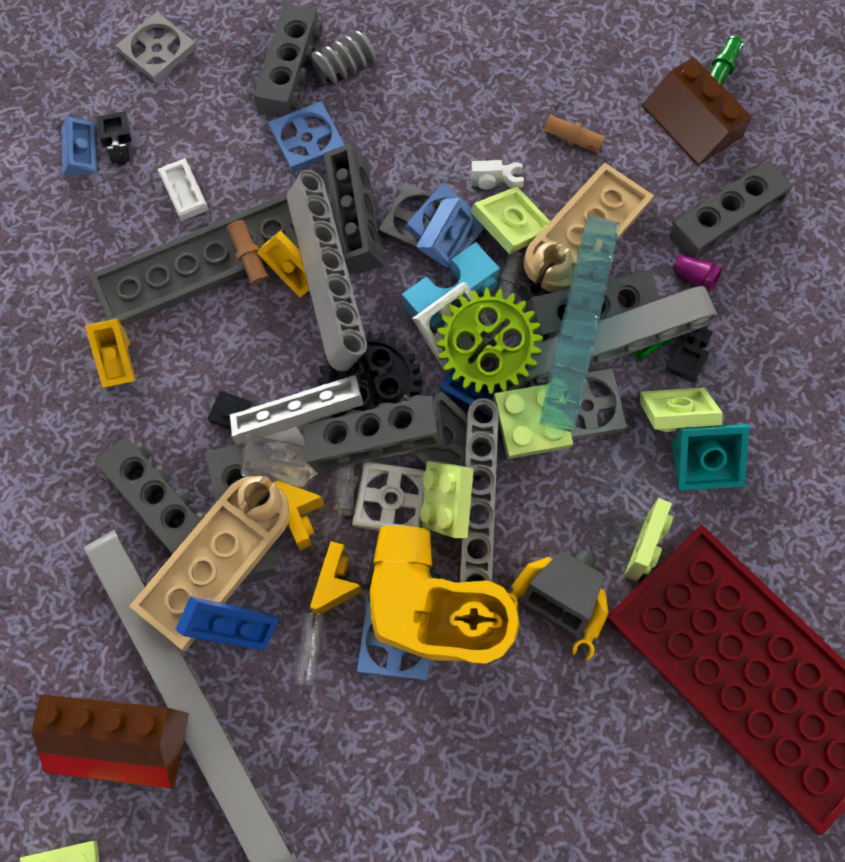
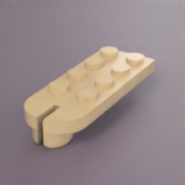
[524,163,654,292]
[129,476,290,651]

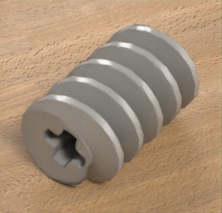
[311,31,377,87]

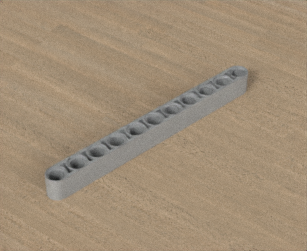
[84,529,298,862]

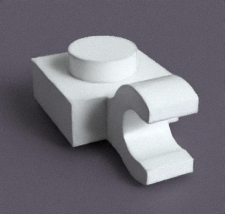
[471,160,524,190]

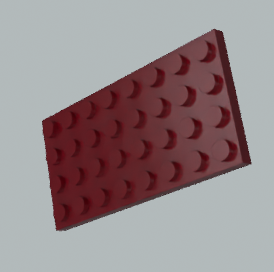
[606,524,845,835]

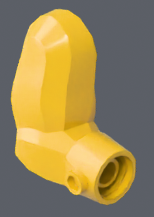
[370,526,520,664]

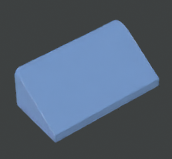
[61,116,97,176]
[416,198,476,267]

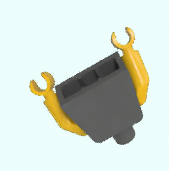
[508,550,609,660]

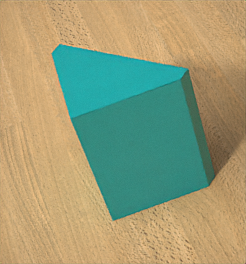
[671,424,750,491]

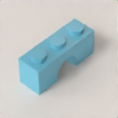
[402,242,500,330]

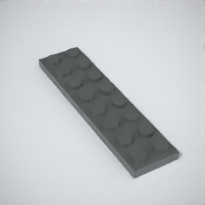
[89,193,335,327]

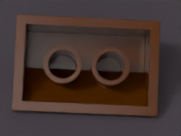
[642,57,752,166]

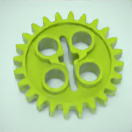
[436,288,543,395]

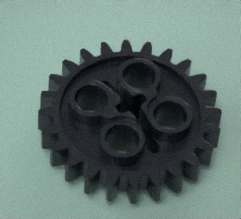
[317,331,422,433]

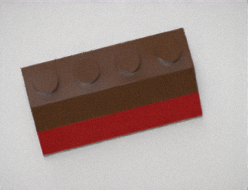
[31,694,189,789]

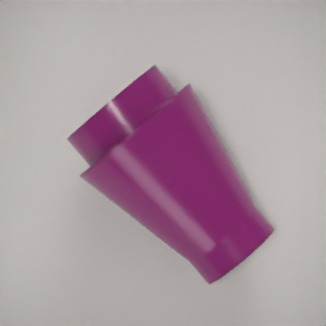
[672,254,722,291]

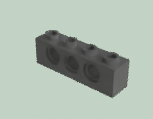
[253,3,323,117]
[324,143,384,274]
[669,160,793,259]
[525,270,660,341]
[303,395,445,473]
[94,436,204,554]
[205,443,281,586]

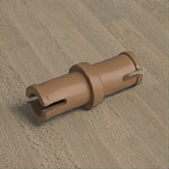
[543,114,605,154]
[226,220,269,285]

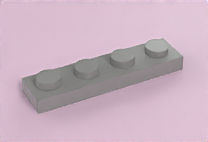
[230,375,364,445]

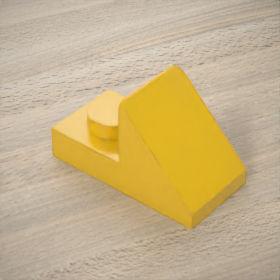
[256,230,309,297]
[85,318,136,388]
[273,481,324,551]
[310,541,362,615]

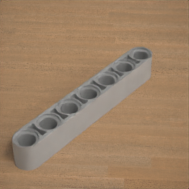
[287,170,367,371]
[495,286,718,391]
[459,398,499,582]

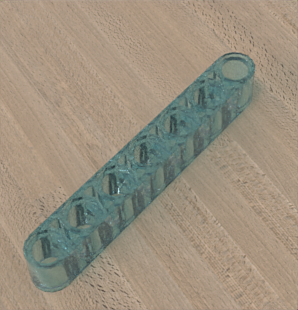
[539,214,620,433]

